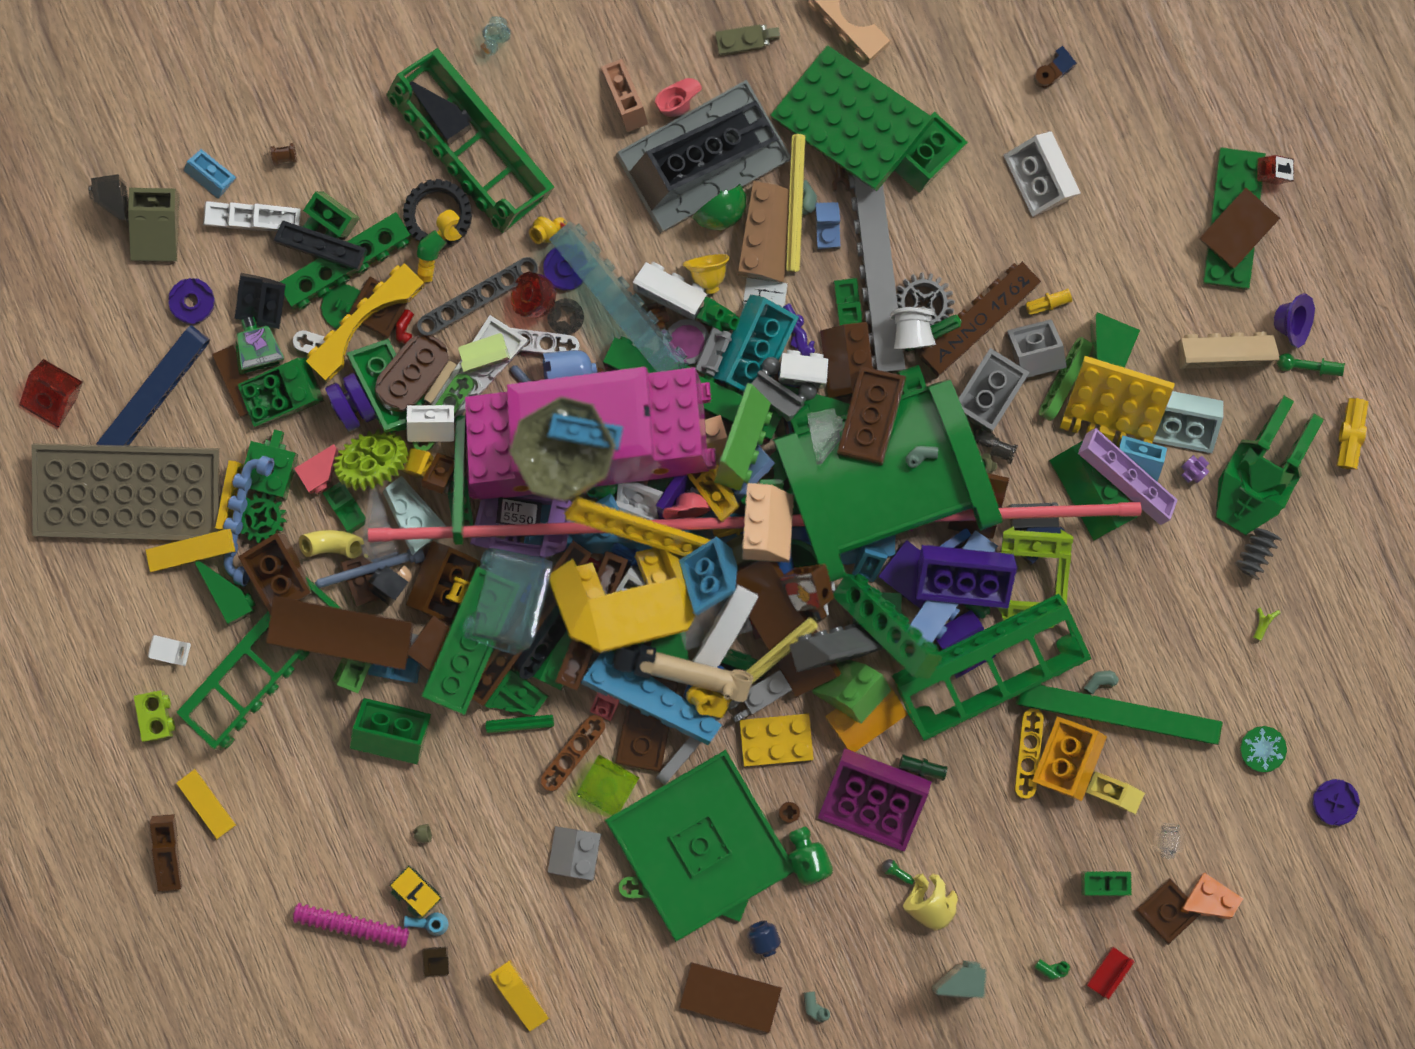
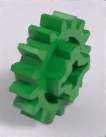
[241,493,288,543]

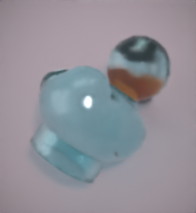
[481,17,511,55]

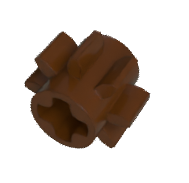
[642,302,669,332]

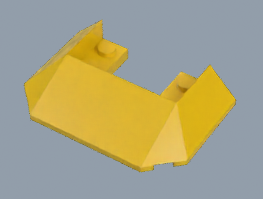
[547,547,696,653]

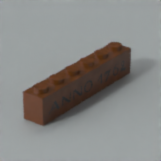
[920,261,1041,377]

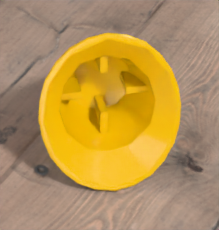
[683,254,730,294]

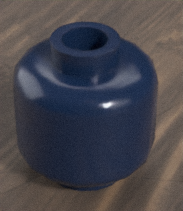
[747,920,781,957]

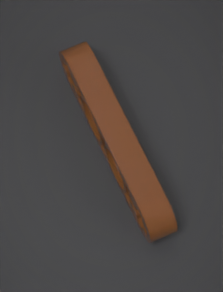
[541,715,605,791]

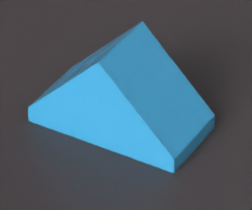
[852,544,887,583]

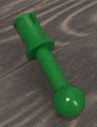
[1277,353,1345,377]

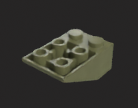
[128,188,180,262]

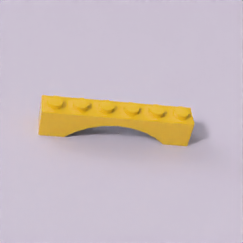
[306,263,425,384]

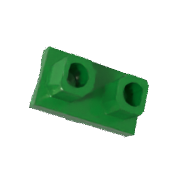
[697,297,740,332]

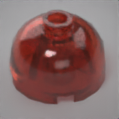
[511,271,556,319]

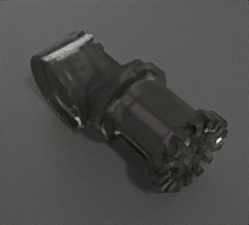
[973,428,1018,464]

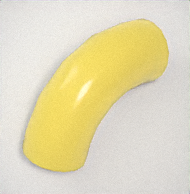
[299,530,364,558]

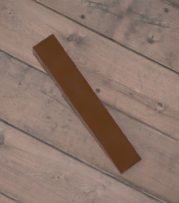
[555,551,628,690]

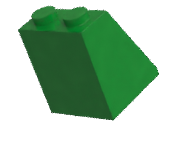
[1090,312,1140,368]

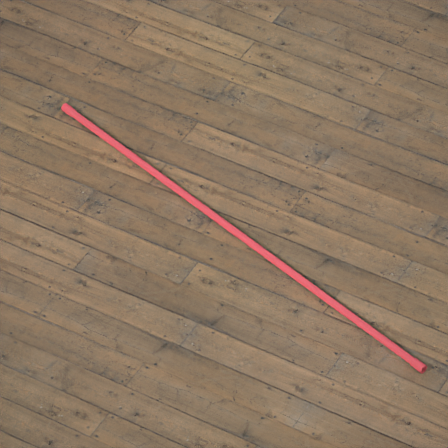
[368,502,1141,542]

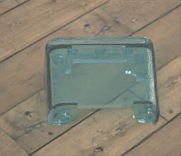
[463,548,552,655]

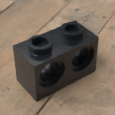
[368,565,408,607]

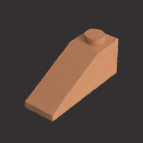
[601,59,648,132]

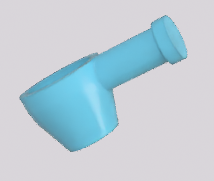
[404,912,449,936]

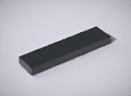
[274,220,368,272]

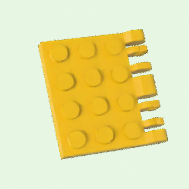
[1059,356,1175,446]

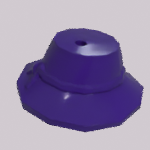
[1274,293,1315,348]

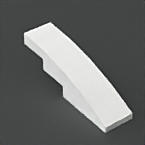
[203,201,300,231]
[692,585,758,668]

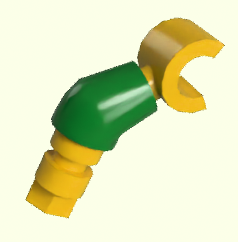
[416,210,462,282]

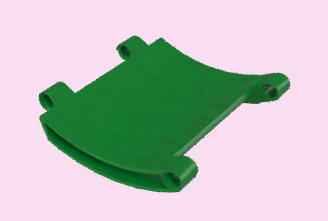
[773,365,1003,582]

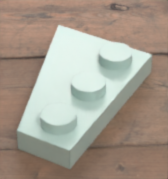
[383,476,447,556]

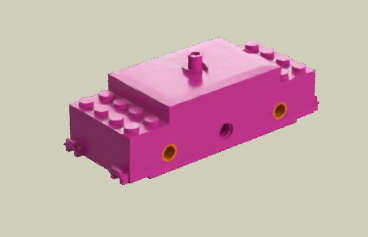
[465,367,717,500]

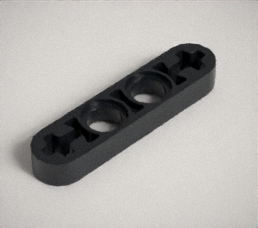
[514,604,567,679]

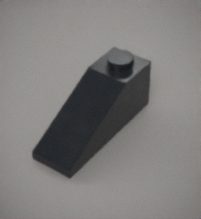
[410,81,472,144]

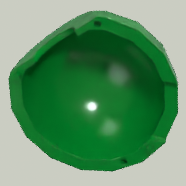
[692,184,746,230]

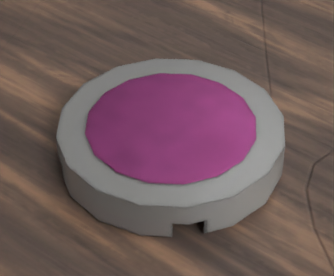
[665,319,709,365]

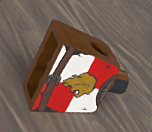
[779,564,834,621]

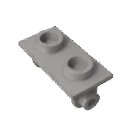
[695,327,732,377]

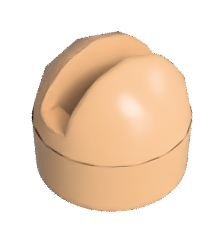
[396,565,412,583]

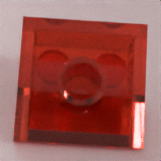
[19,359,83,428]

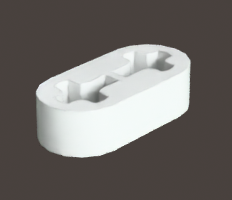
[293,330,325,354]

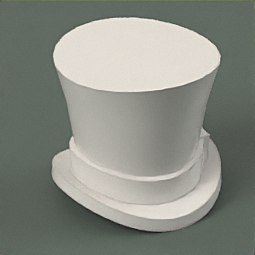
[890,307,936,349]

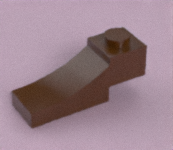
[150,814,182,892]

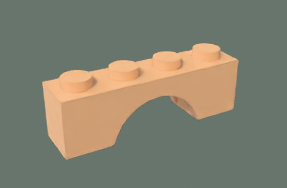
[807,0,890,64]

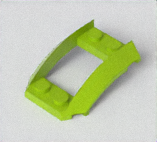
[997,526,1073,628]

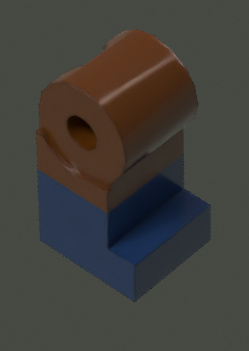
[1034,45,1077,89]

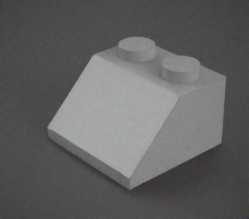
[1007,319,1066,378]
[548,826,601,880]

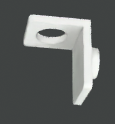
[148,635,191,666]

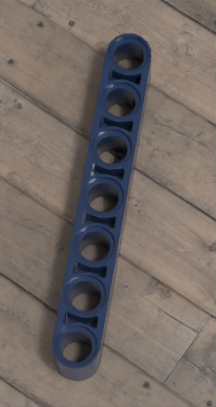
[96,325,210,446]

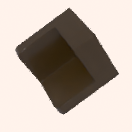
[423,947,449,977]

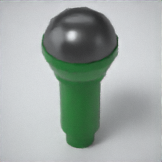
[882,859,915,885]

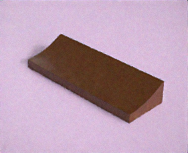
[736,560,841,697]
[266,596,415,670]

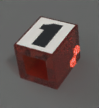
[1258,155,1294,185]

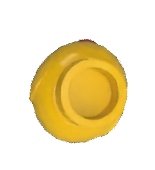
[529,216,567,244]

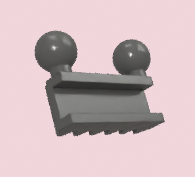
[751,357,817,422]

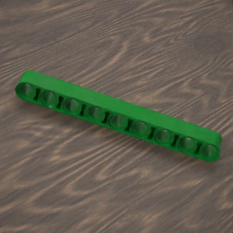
[1016,685,1223,745]

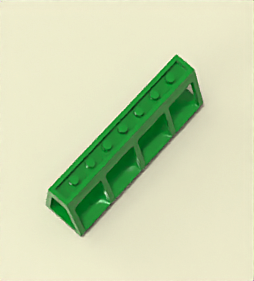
[386,48,554,234]
[176,576,342,750]
[891,594,1092,741]

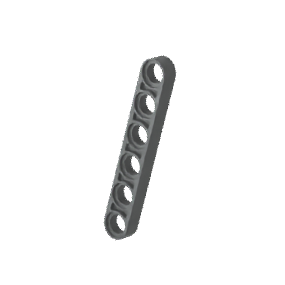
[417,257,538,336]

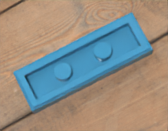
[548,413,624,451]

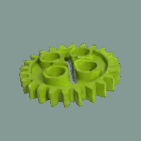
[333,430,409,491]

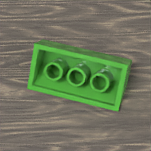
[714,383,773,491]

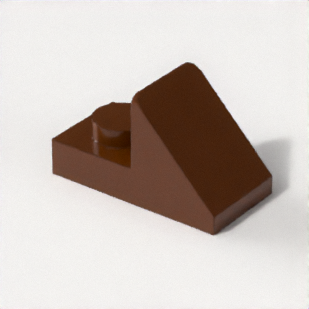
[421,453,455,494]

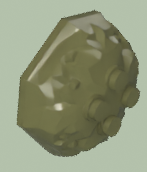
[510,396,616,501]

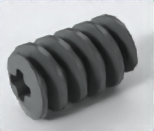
[1235,528,1282,581]

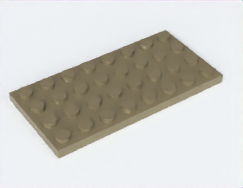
[32,443,220,540]

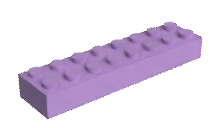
[1078,428,1177,525]

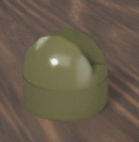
[414,824,432,843]

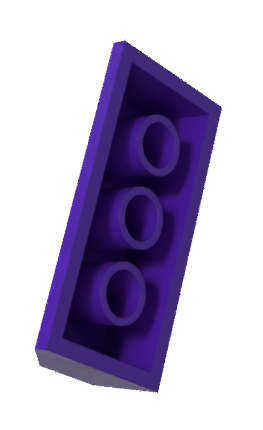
[916,545,1017,608]

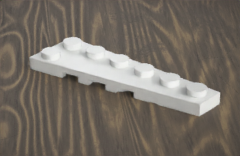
[432,315,529,443]

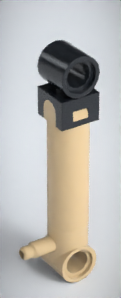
[611,644,754,702]

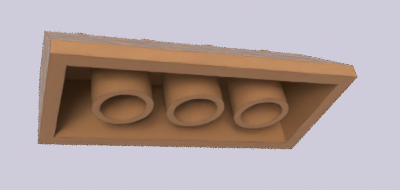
[738,181,789,283]

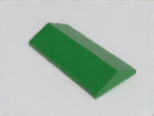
[346,339,422,432]

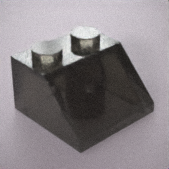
[88,174,129,228]

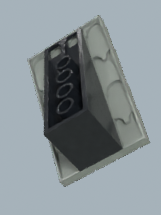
[616,80,791,234]

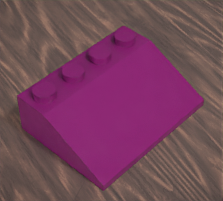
[818,748,932,852]

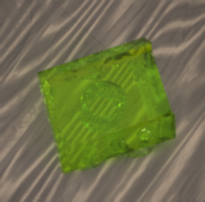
[576,755,639,816]

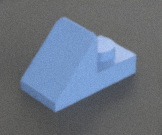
[815,202,841,249]

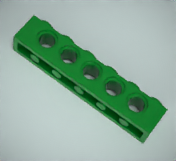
[280,212,412,310]
[834,573,943,679]

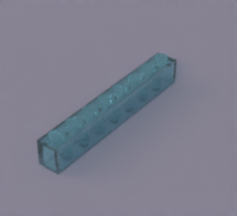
[549,221,689,372]

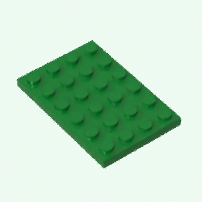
[770,45,934,192]

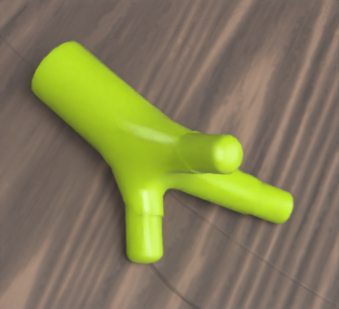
[1253,608,1280,641]

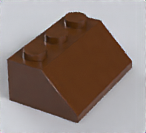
[820,322,873,399]
[406,541,482,624]

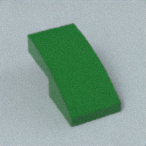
[834,278,862,326]
[323,482,369,534]

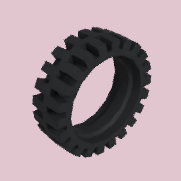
[403,179,472,249]

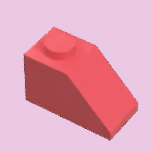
[294,444,339,495]

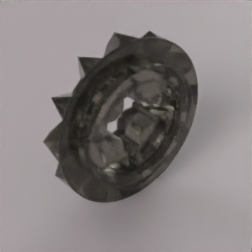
[547,298,584,335]

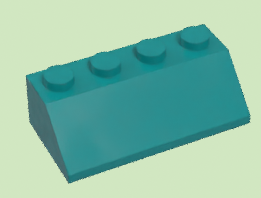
[712,294,799,393]

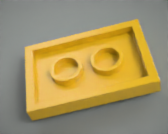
[740,714,814,767]

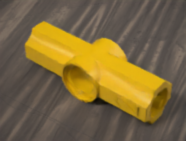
[1336,398,1369,470]

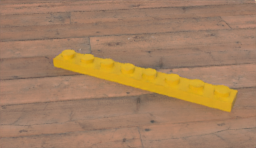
[564,497,729,557]

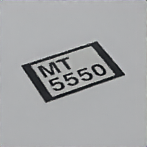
[496,497,542,525]

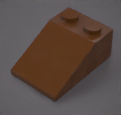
[238,533,312,615]

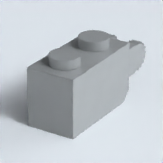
[727,670,792,723]

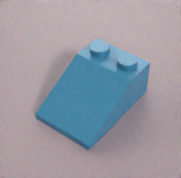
[679,537,737,616]

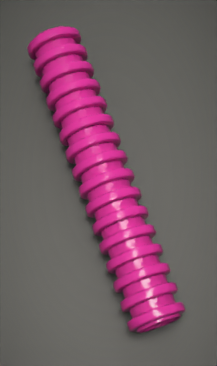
[293,903,409,949]

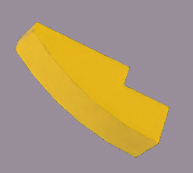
[401,448,434,478]

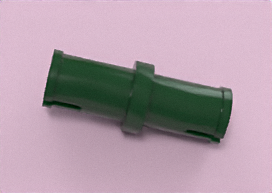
[899,754,948,781]

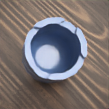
[543,350,597,380]

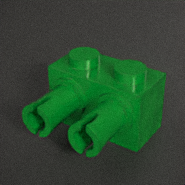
[303,191,360,239]

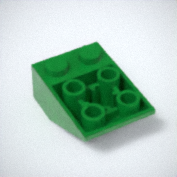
[237,358,324,427]

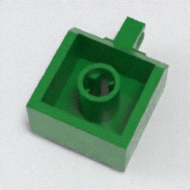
[244,429,298,500]

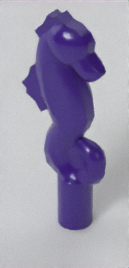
[782,303,815,356]

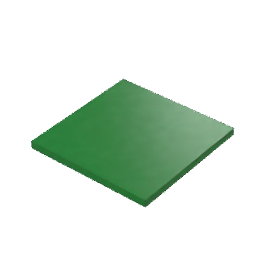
[605,750,794,942]

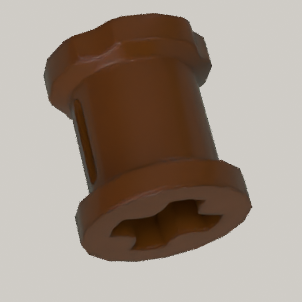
[270,143,297,166]
[778,802,800,823]

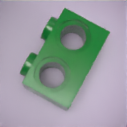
[1081,871,1132,895]

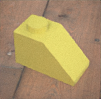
[1086,771,1145,814]

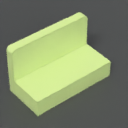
[458,333,510,374]

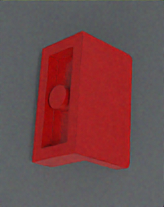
[1086,946,1135,1000]

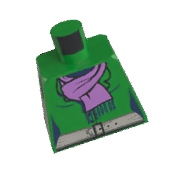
[235,317,284,375]

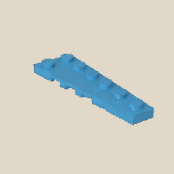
[580,650,722,745]

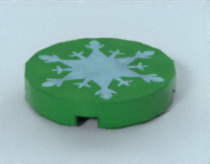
[1239,726,1287,772]

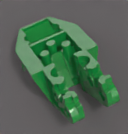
[1216,395,1324,535]

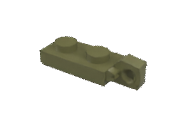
[715,24,780,56]

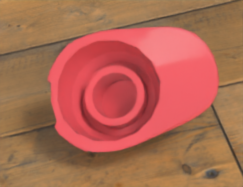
[655,78,702,118]
[662,492,711,519]

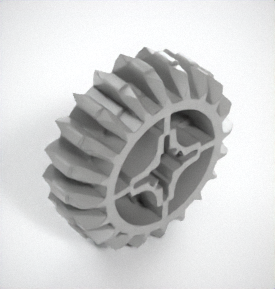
[896,273,955,326]

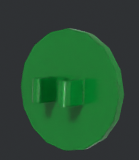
[321,284,361,329]

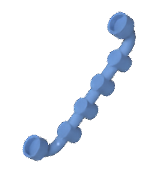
[224,456,274,587]

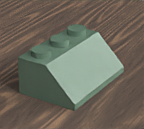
[932,960,986,998]

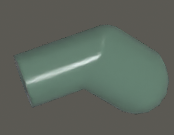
[802,180,817,215]
[906,446,938,468]
[1084,670,1119,695]
[804,991,830,1022]

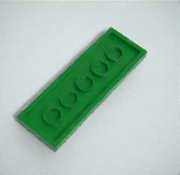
[1203,147,1266,290]
[420,567,520,715]

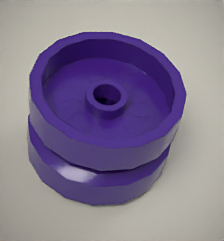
[325,372,377,433]

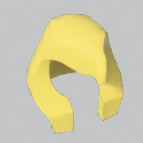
[903,874,958,931]

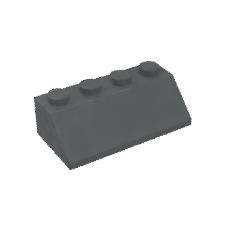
[789,623,884,672]

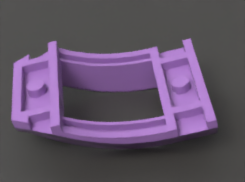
[470,494,572,558]

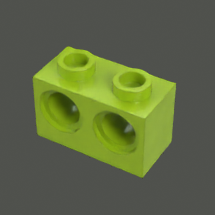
[134,690,175,742]

